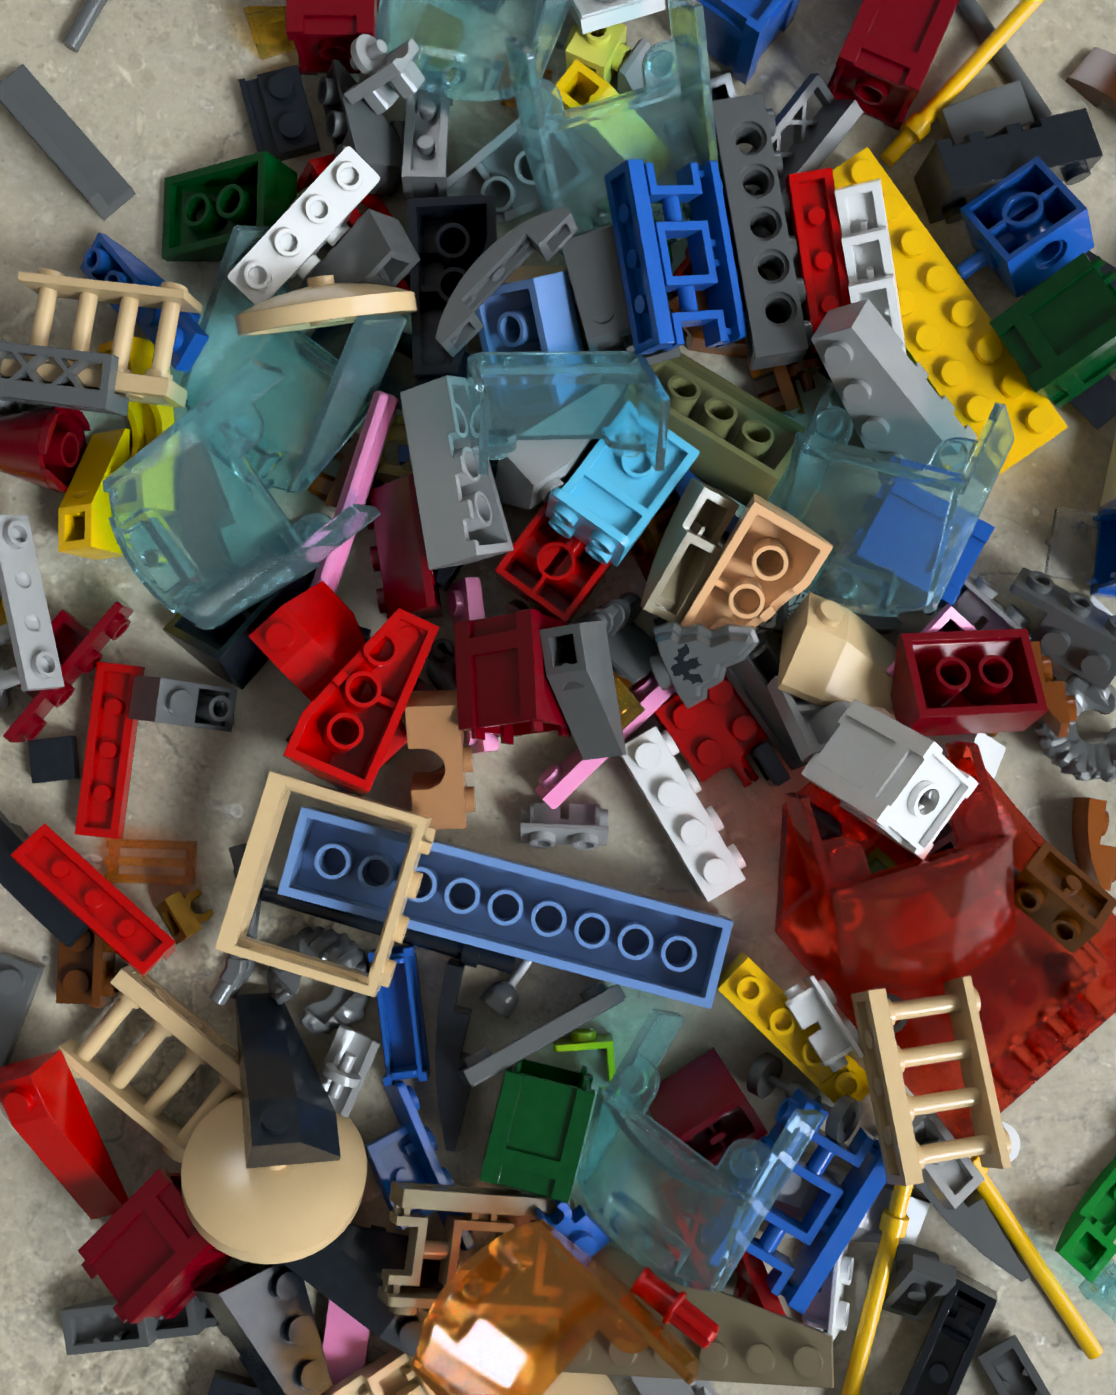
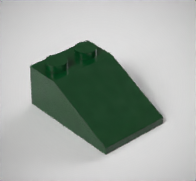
[162,151,297,262]

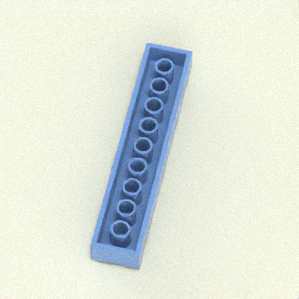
[277,806,733,1009]

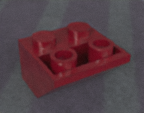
[641,1047,768,1183]

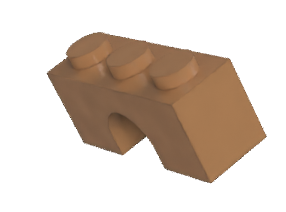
[405,690,476,830]

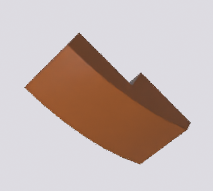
[1031,641,1077,738]
[1072,797,1116,891]

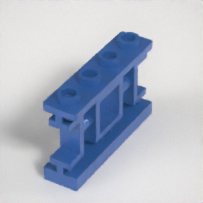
[604,159,747,355]
[703,1089,887,1315]

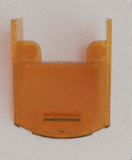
[411,1219,700,1395]

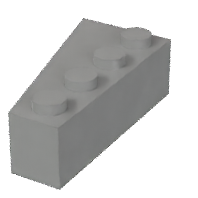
[811,299,977,484]
[400,375,514,570]

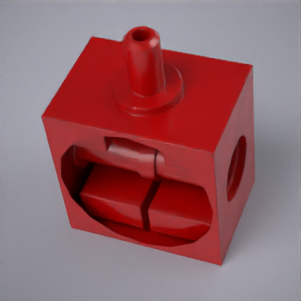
[494,503,613,621]

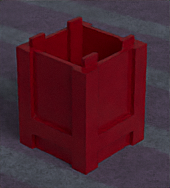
[286,0,386,75]
[827,0,959,131]
[454,608,571,745]
[78,1168,233,1324]

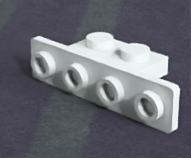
[228,146,380,305]

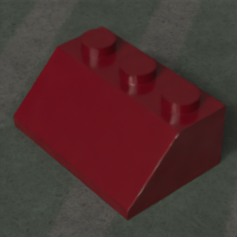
[364,474,443,619]
[891,628,1048,736]

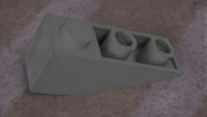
[318,59,403,197]
[297,209,421,290]
[539,620,626,760]

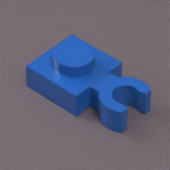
[534,1199,611,1270]

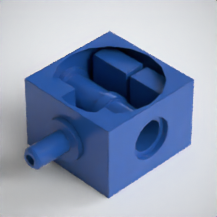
[955,156,1094,298]

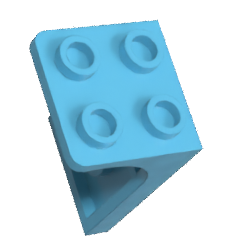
[545,401,700,567]

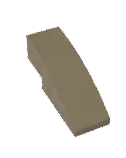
[640,477,740,625]

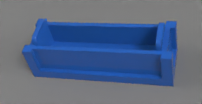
[368,944,431,1086]

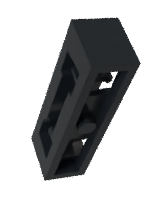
[900,1270,998,1395]

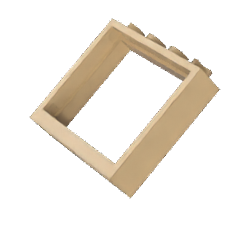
[215,771,436,997]

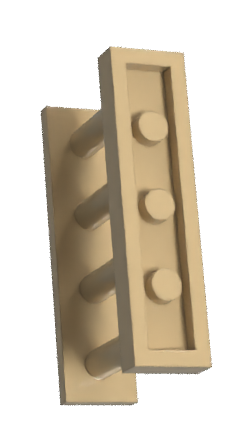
[0,268,203,408]
[55,965,241,1163]
[851,976,1012,1186]

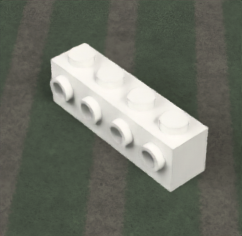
[619,726,747,902]

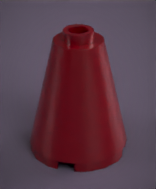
[0,407,91,493]

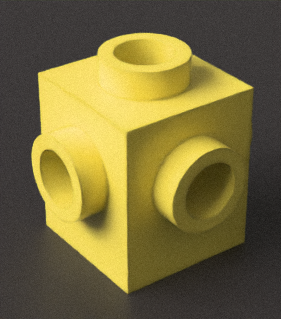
[565,23,630,83]

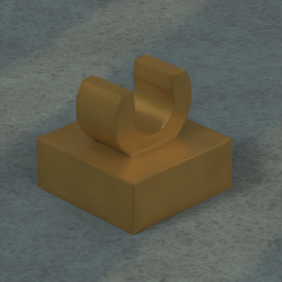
[156,889,214,945]

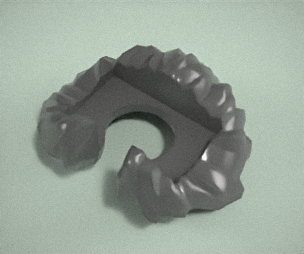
[1035,673,1116,782]
[266,926,371,1035]

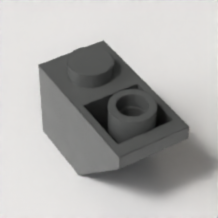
[128,676,237,732]

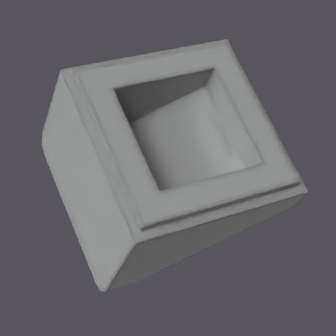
[617,38,664,107]

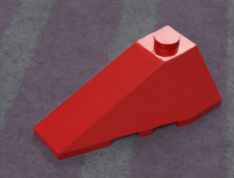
[249,581,407,768]

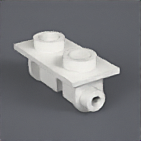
[783,975,864,1072]
[802,1243,854,1341]

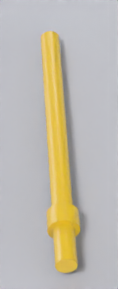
[880,0,1044,167]
[947,1125,1103,1359]
[841,1185,913,1395]

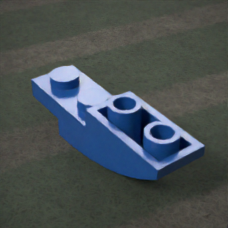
[80,232,209,373]

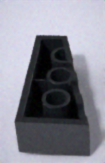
[914,108,1103,224]

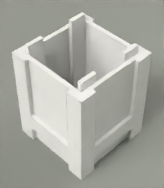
[801,699,979,860]

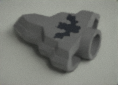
[650,621,760,709]

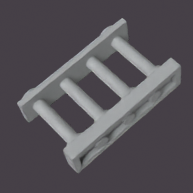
[0,514,65,710]

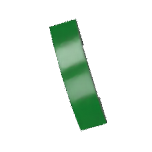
[1055,1156,1116,1283]

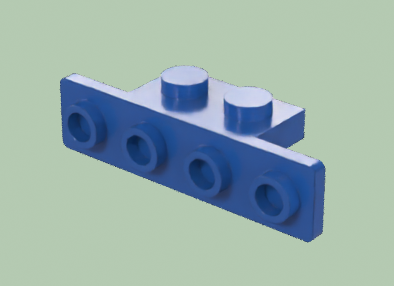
[364,1081,475,1251]

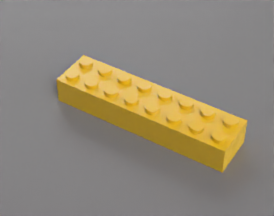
[832,147,1068,487]

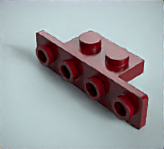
[3,601,134,743]

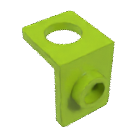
[553,1028,617,1093]

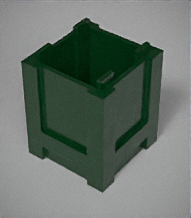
[989,252,1116,408]
[479,1058,595,1203]

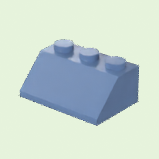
[476,270,591,419]

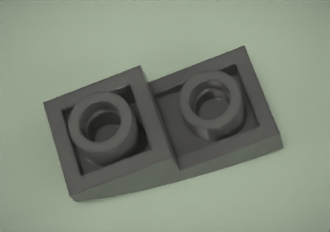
[937,80,1034,146]

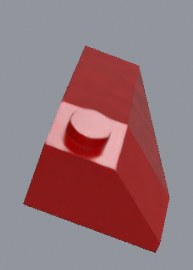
[282,608,440,796]
[0,1050,129,1220]

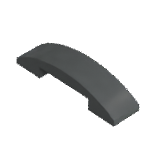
[435,206,579,358]

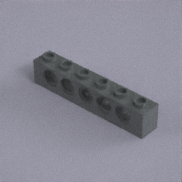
[707,93,813,370]

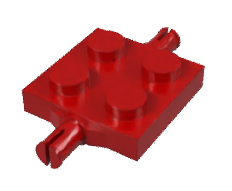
[653,675,768,788]

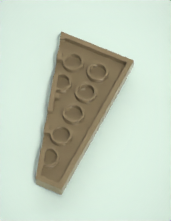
[557,1244,834,1388]

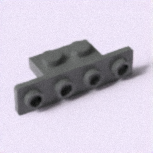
[1009,567,1116,691]

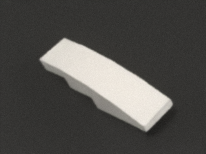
[835,178,907,355]

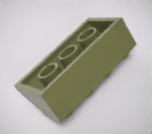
[616,353,812,506]

